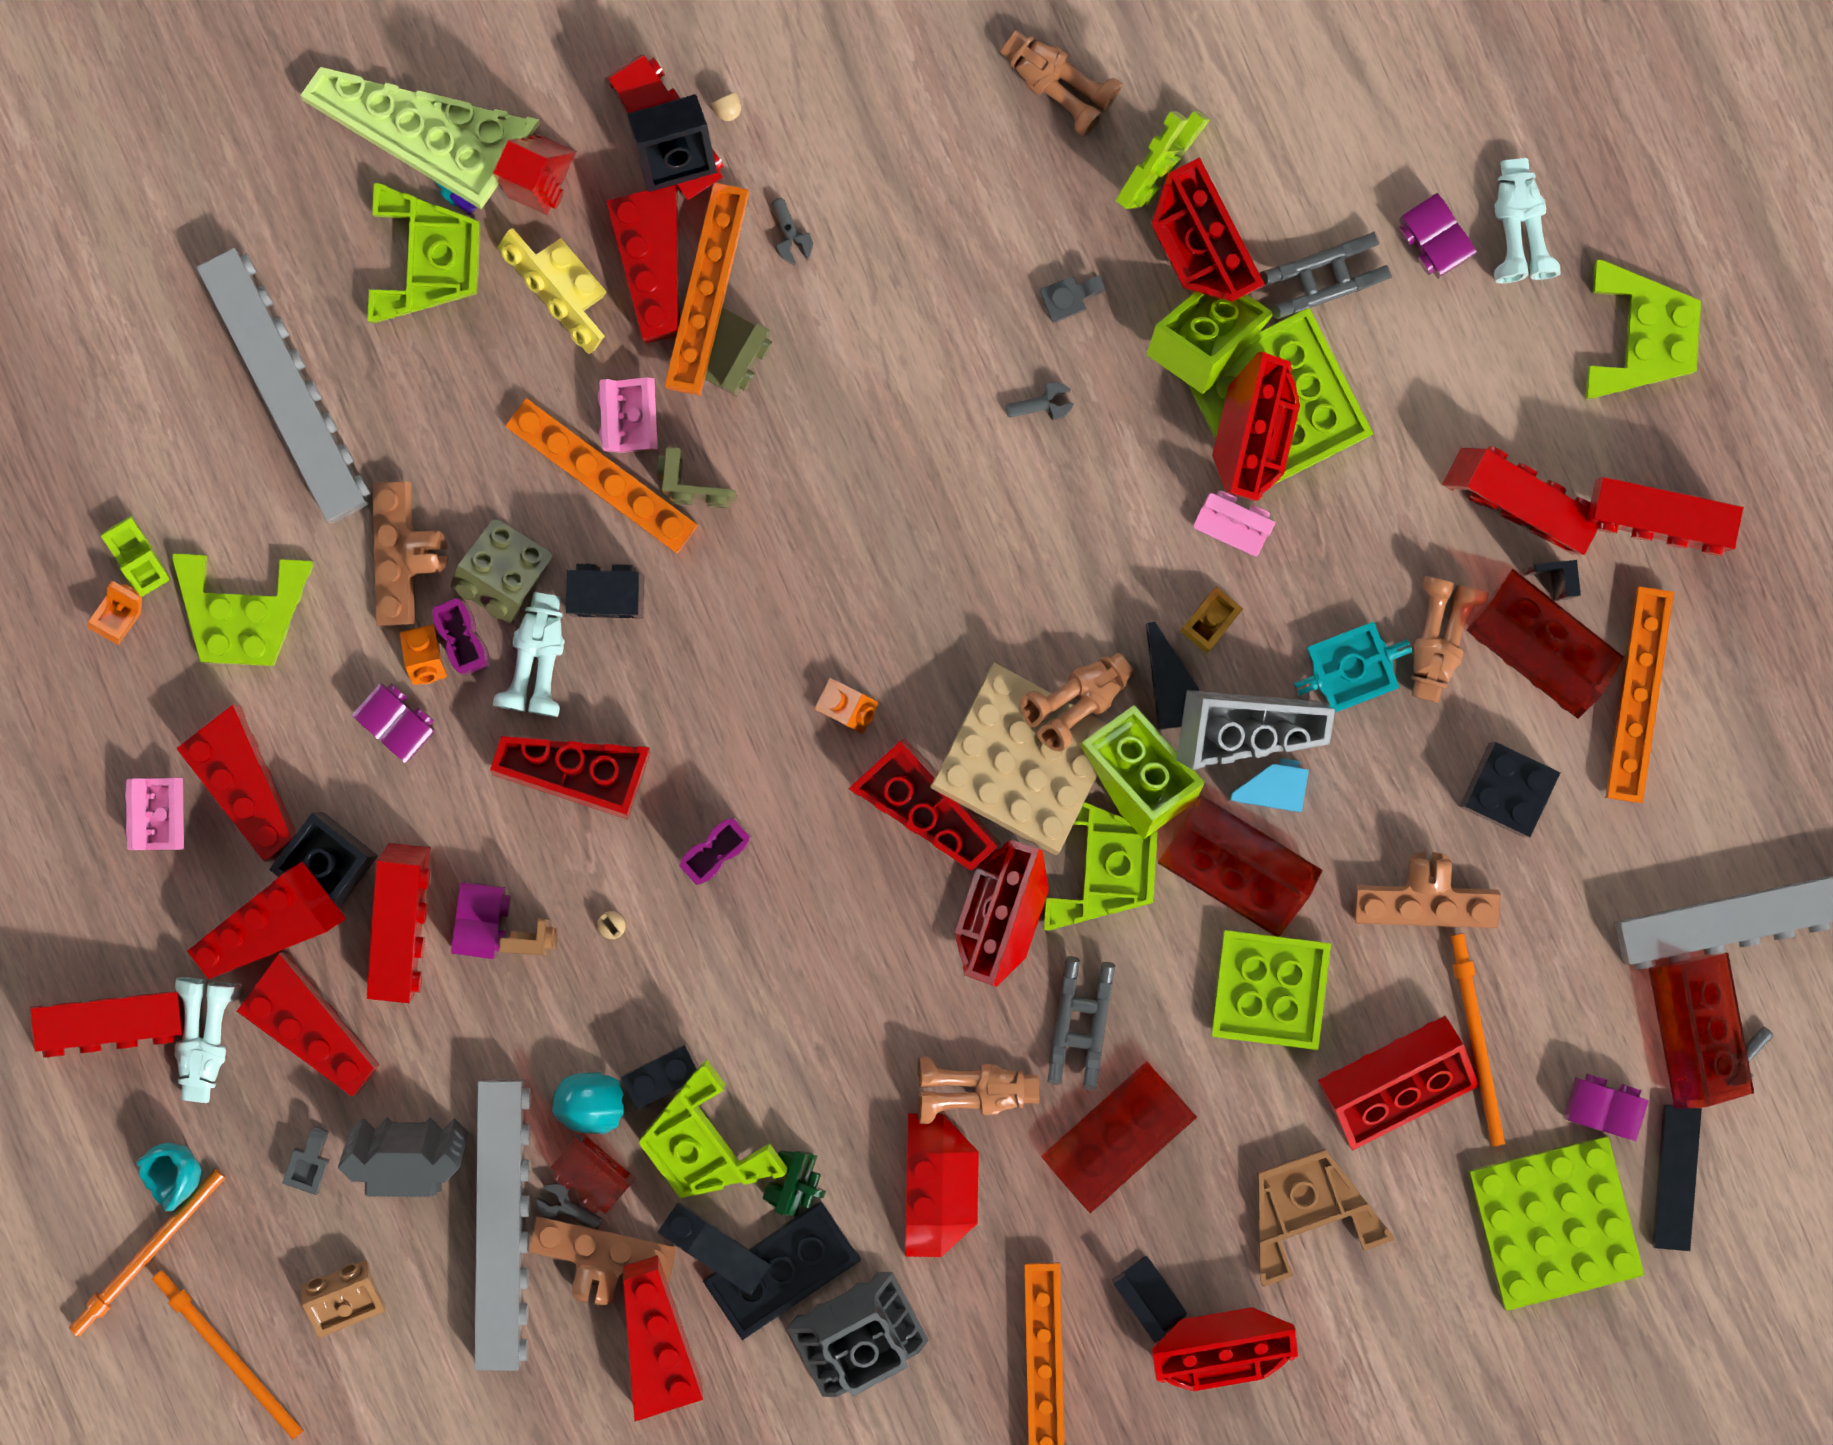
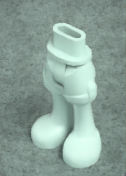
[1494,158,1561,283]
[493,592,565,717]
[174,977,242,1103]

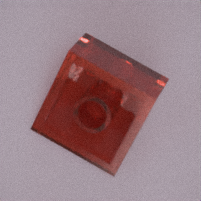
[550,1133,635,1214]

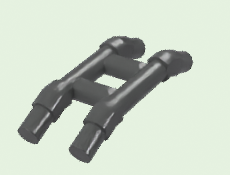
[1260,231,1392,319]
[1047,956,1115,1090]

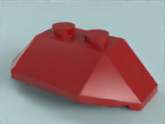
[1151,157,1265,302]
[1212,352,1300,501]
[955,839,1049,987]
[905,1113,979,1257]
[1152,1307,1298,1392]

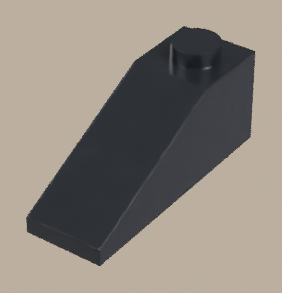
[1146,622,1199,730]
[657,1202,772,1295]

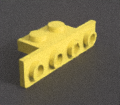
[498,228,607,354]

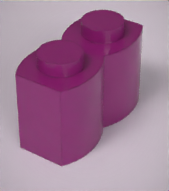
[1398,193,1476,279]
[433,598,489,676]
[351,683,436,763]
[679,818,752,885]
[451,881,511,959]
[1563,1073,1649,1141]

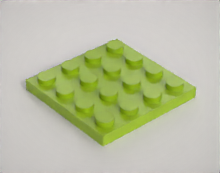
[1187,308,1374,499]
[1468,1135,1645,1311]

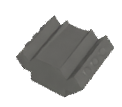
[338,1117,469,1197]
[786,1272,929,1397]

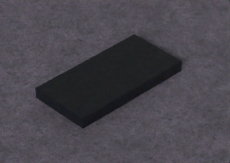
[702,1200,861,1341]

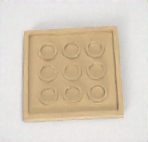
[930,662,1107,855]

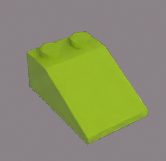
[1146,292,1273,394]
[1080,705,1205,839]

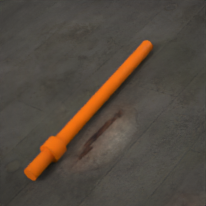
[1450,933,1505,1146]
[69,1168,226,1337]
[151,1270,304,1440]

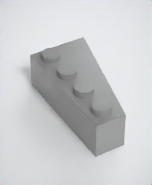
[1176,690,1335,770]

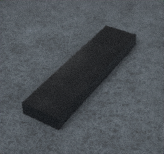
[1652,1104,1702,1251]

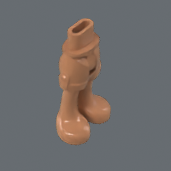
[1000,30,1123,137]
[1411,576,1489,703]
[1020,653,1134,751]
[917,1056,1039,1124]

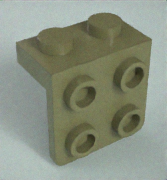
[705,307,773,397]
[657,447,737,508]
[450,519,552,624]

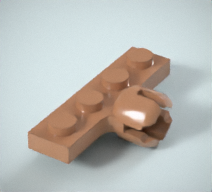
[372,481,449,626]
[1354,852,1501,928]
[529,1217,677,1306]

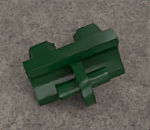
[762,1150,826,1216]

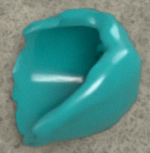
[552,1072,624,1134]
[136,1142,202,1212]

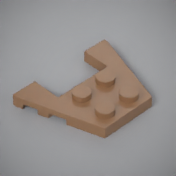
[1257,1149,1394,1287]

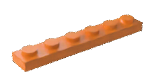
[665,183,750,396]
[505,398,698,554]
[1605,586,1674,803]
[1024,1262,1065,1445]

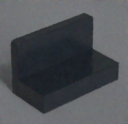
[1522,560,1581,601]
[1112,1256,1187,1343]

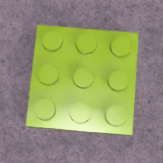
[1211,930,1331,1050]

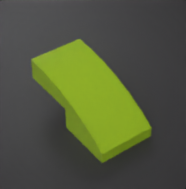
[101,515,171,597]

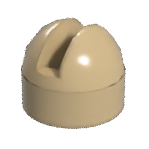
[711,92,741,121]
[597,911,626,940]

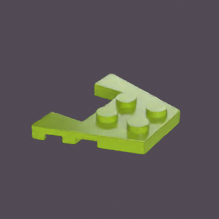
[1115,111,1211,209]
[367,183,481,323]
[1585,260,1701,400]
[173,554,314,666]
[1044,802,1158,931]
[639,1060,788,1198]

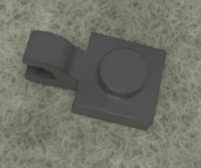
[1040,275,1105,324]
[282,1127,330,1195]

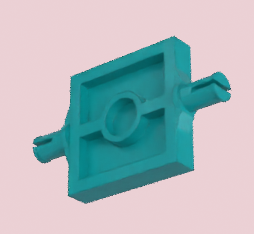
[1294,621,1412,713]

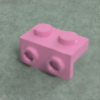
[598,377,658,453]
[1193,490,1276,557]
[125,778,184,850]

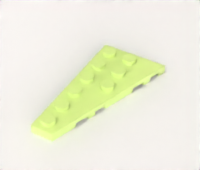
[301,67,540,209]

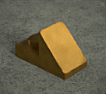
[1180,586,1243,654]

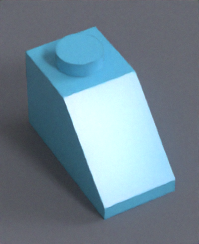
[1228,758,1309,812]

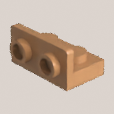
[499,919,558,956]
[301,1260,385,1338]

